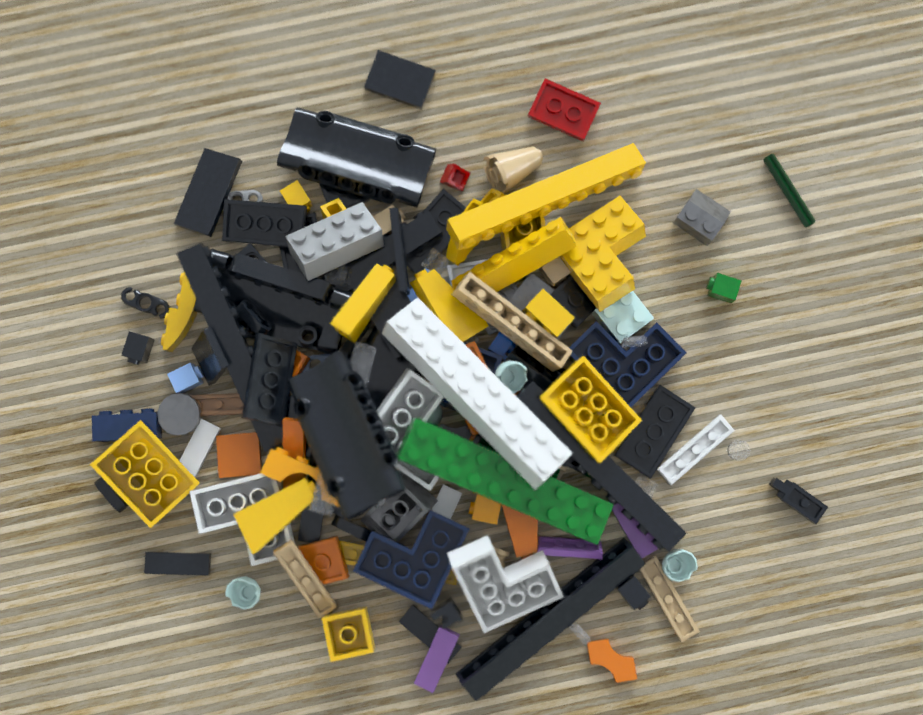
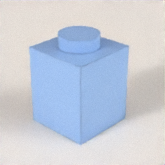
[167,363,204,394]

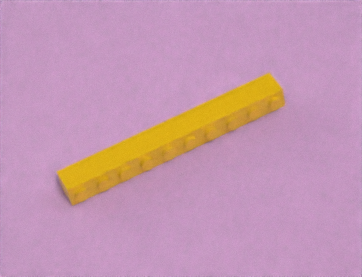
[446,143,646,250]

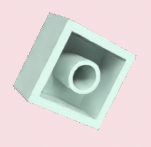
[592,291,654,345]

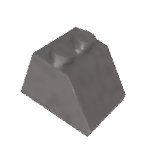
[673,189,730,246]

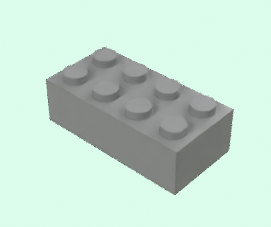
[286,202,384,281]

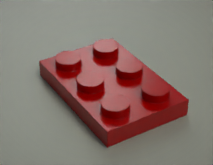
[527,78,601,142]

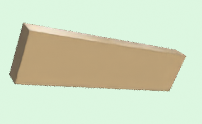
[273,539,337,618]
[639,556,700,643]

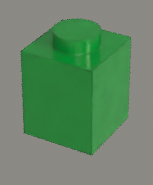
[706,273,742,303]

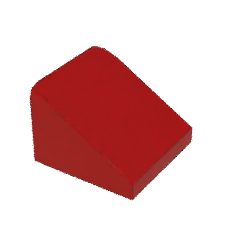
[440,164,470,192]

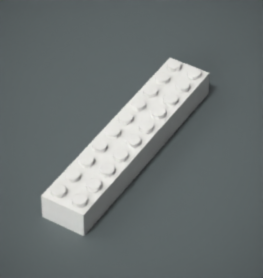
[382,298,572,490]

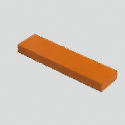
[283,417,306,489]

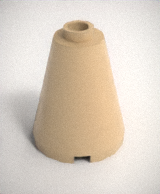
[483,146,543,194]

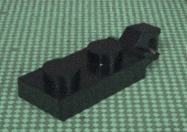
[769,477,828,524]

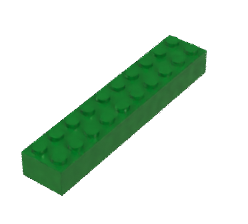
[396,418,614,545]

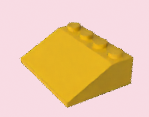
[539,356,642,464]
[90,420,200,528]

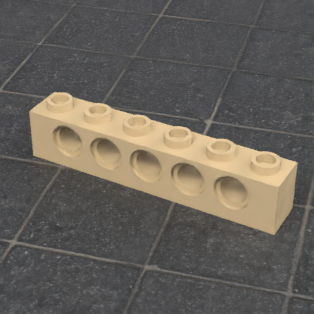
[451,272,573,372]

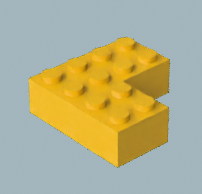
[560,196,646,312]

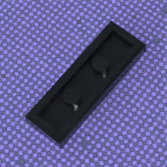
[144,552,211,576]
[399,605,462,664]

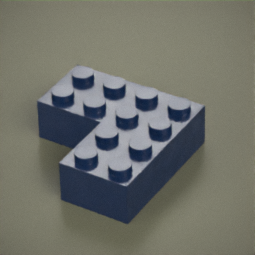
[569,321,687,408]
[353,510,469,609]

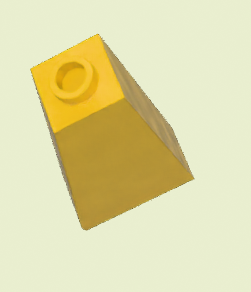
[330,263,397,343]
[410,269,489,342]
[233,478,318,554]

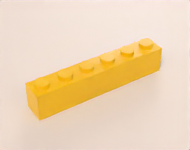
[451,217,577,292]

